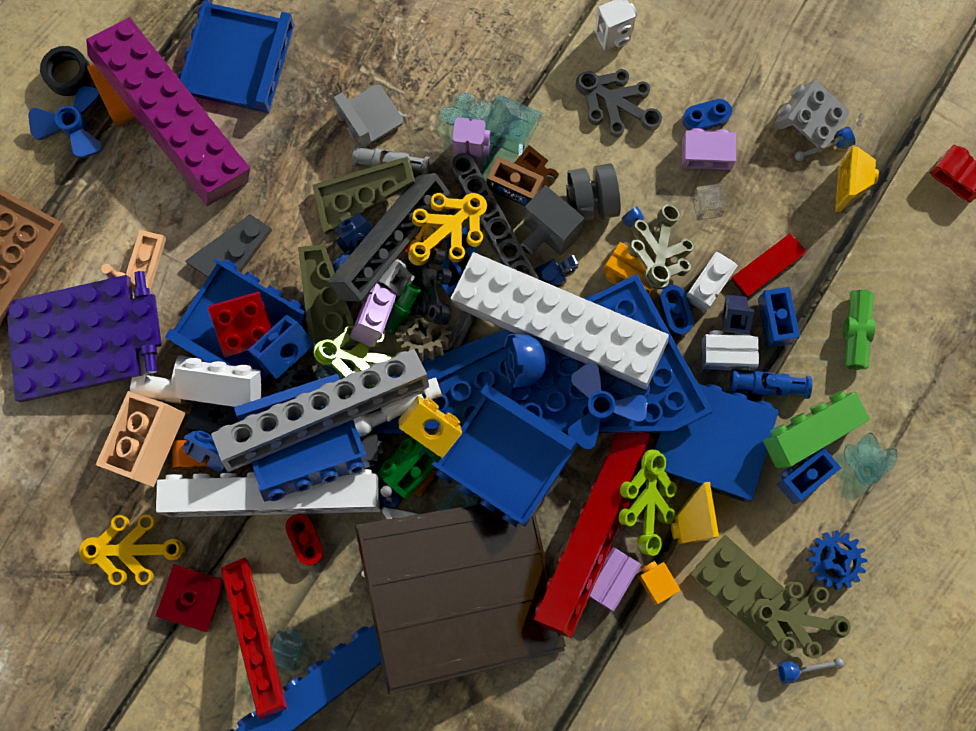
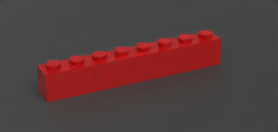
[534,433,656,638]

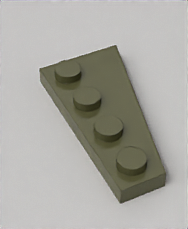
[312,157,415,235]
[298,244,360,350]

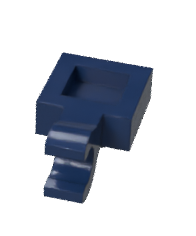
[534,255,579,287]

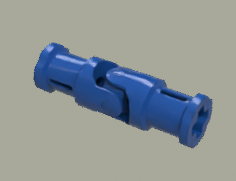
[729,369,813,399]

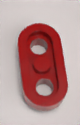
[285,513,324,565]

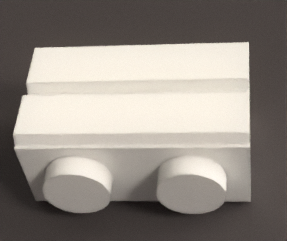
[686,252,738,314]
[702,330,759,371]

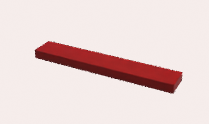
[221,557,287,720]

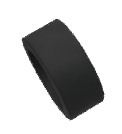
[40,46,92,96]

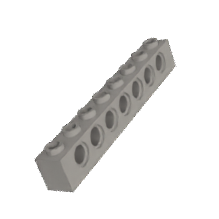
[211,349,429,472]

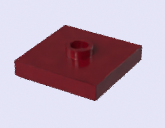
[155,564,225,632]

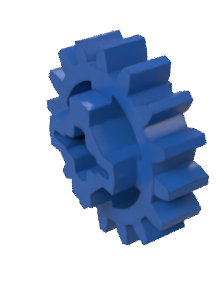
[806,530,868,590]

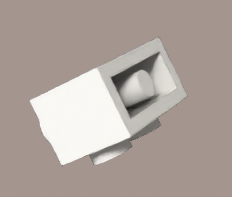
[594,0,637,51]

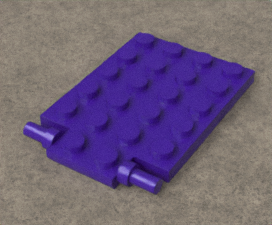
[7,271,162,403]

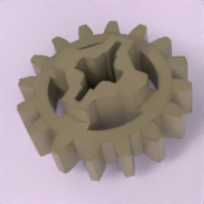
[396,314,453,362]

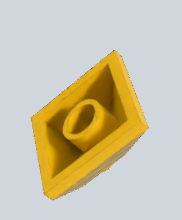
[835,146,879,213]
[671,482,719,545]

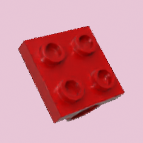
[208,291,271,357]

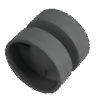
[566,163,621,222]

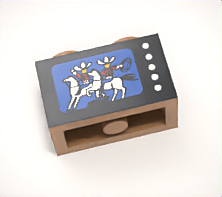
[487,156,544,206]

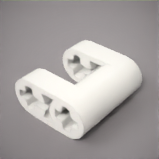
[130,351,193,405]

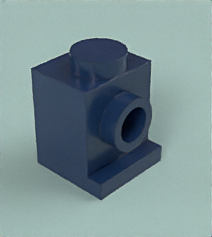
[722,294,754,335]

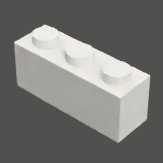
[175,358,261,407]

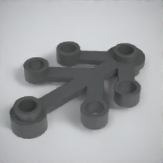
[576,69,662,137]

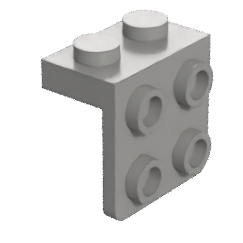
[773,80,849,149]
[334,84,403,148]

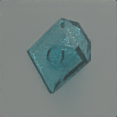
[484,94,543,156]

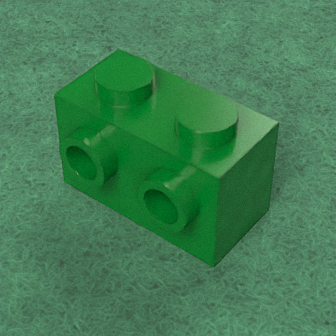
[377,436,441,500]

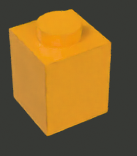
[638,561,681,605]

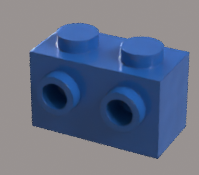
[776,447,841,505]

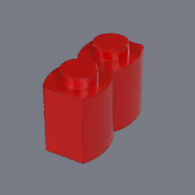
[930,144,976,203]

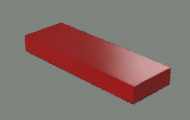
[730,233,807,298]

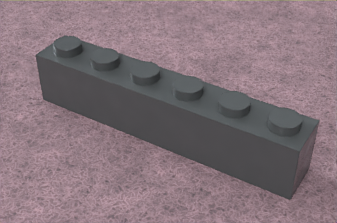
[328,173,450,301]

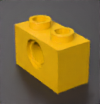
[398,395,462,458]

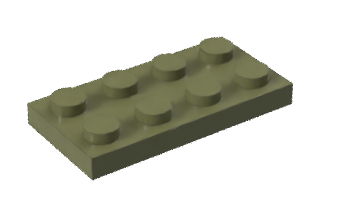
[689,535,799,650]

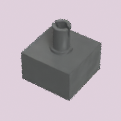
[520,185,584,256]

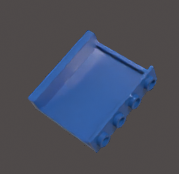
[178,0,295,113]
[165,258,306,388]
[234,374,370,502]
[654,379,779,503]
[432,384,578,527]

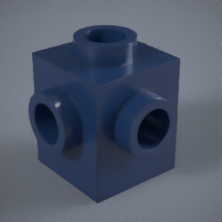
[334,213,372,253]

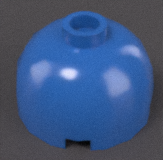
[504,334,549,388]

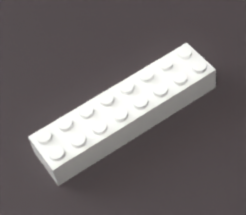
[450,252,669,390]
[156,469,381,518]

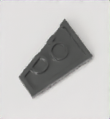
[185,214,272,278]

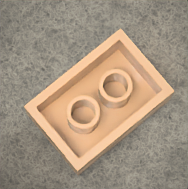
[96,391,185,487]

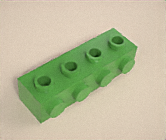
[762,391,870,469]

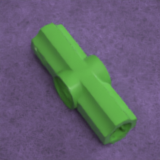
[843,289,876,370]

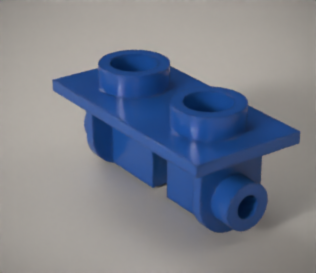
[182,431,232,474]

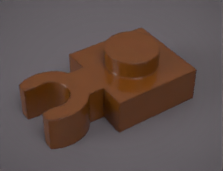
[514,145,559,188]

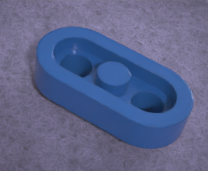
[682,99,732,130]
[659,285,694,336]

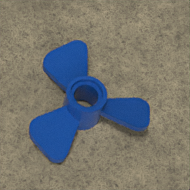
[28,86,103,158]
[568,363,647,450]

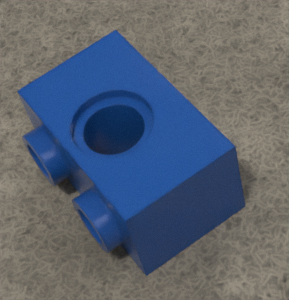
[758,287,800,348]
[248,315,314,379]

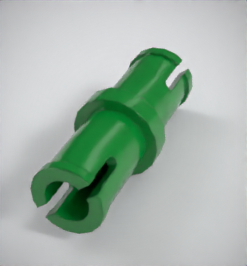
[384,282,421,334]

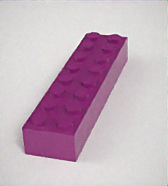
[86,17,250,206]

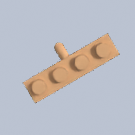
[101,230,166,298]

